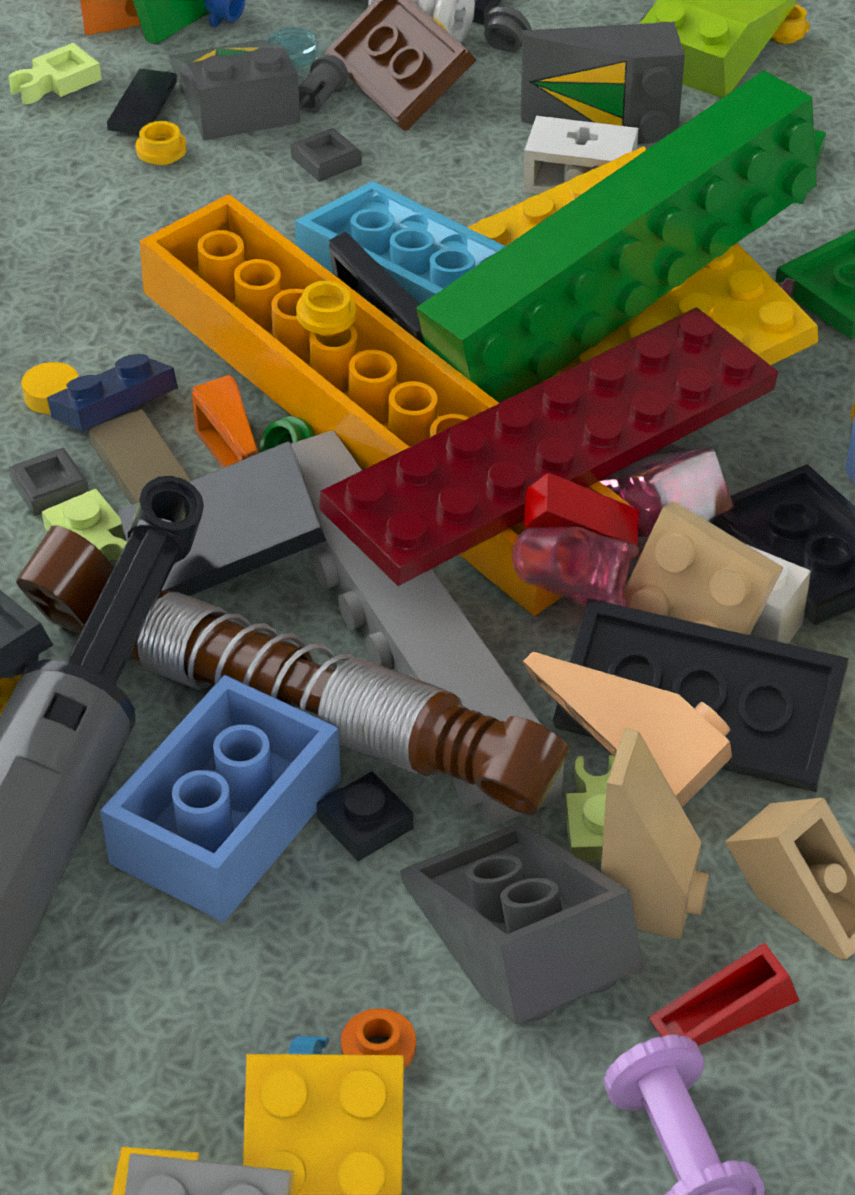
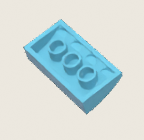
[295,181,505,304]

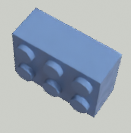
[100,675,341,923]

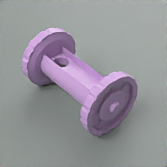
[604,1035,765,1195]

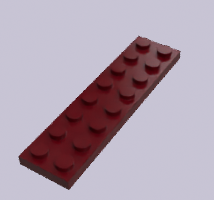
[319,307,779,586]

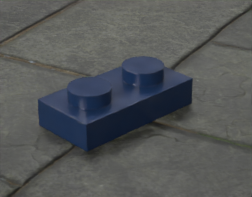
[47,354,178,432]

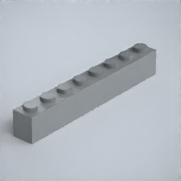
[291,430,564,828]

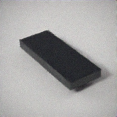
[107,68,177,135]

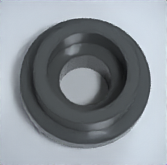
[484,7,531,52]

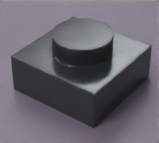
[317,771,414,862]

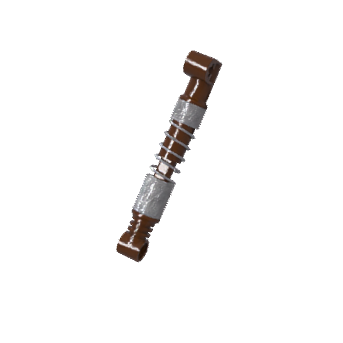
[16,525,570,815]

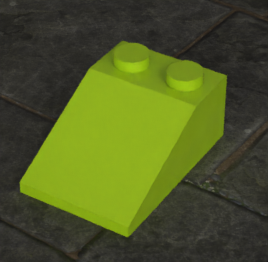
[639,0,797,98]

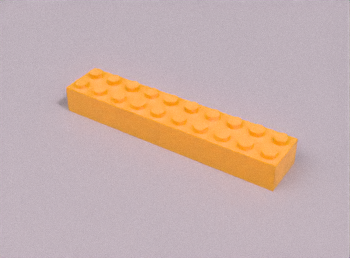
[140,194,630,616]

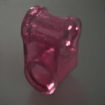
[512,527,640,607]

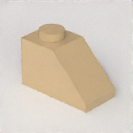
[725,798,855,960]

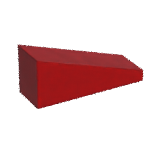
[523,472,639,550]
[648,942,799,1046]

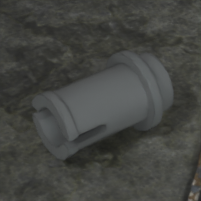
[298,55,347,113]

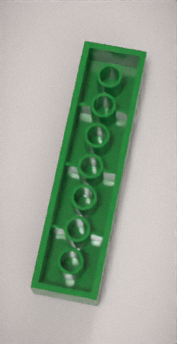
[416,70,817,403]

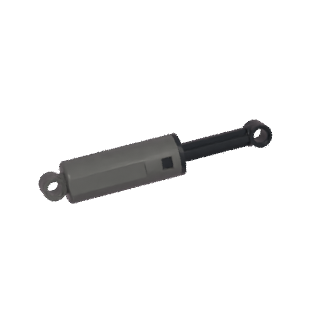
[0,476,204,1008]

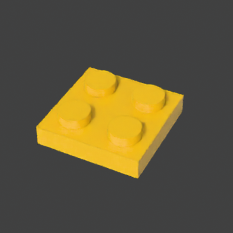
[243,1054,404,1195]

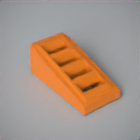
[192,375,258,468]

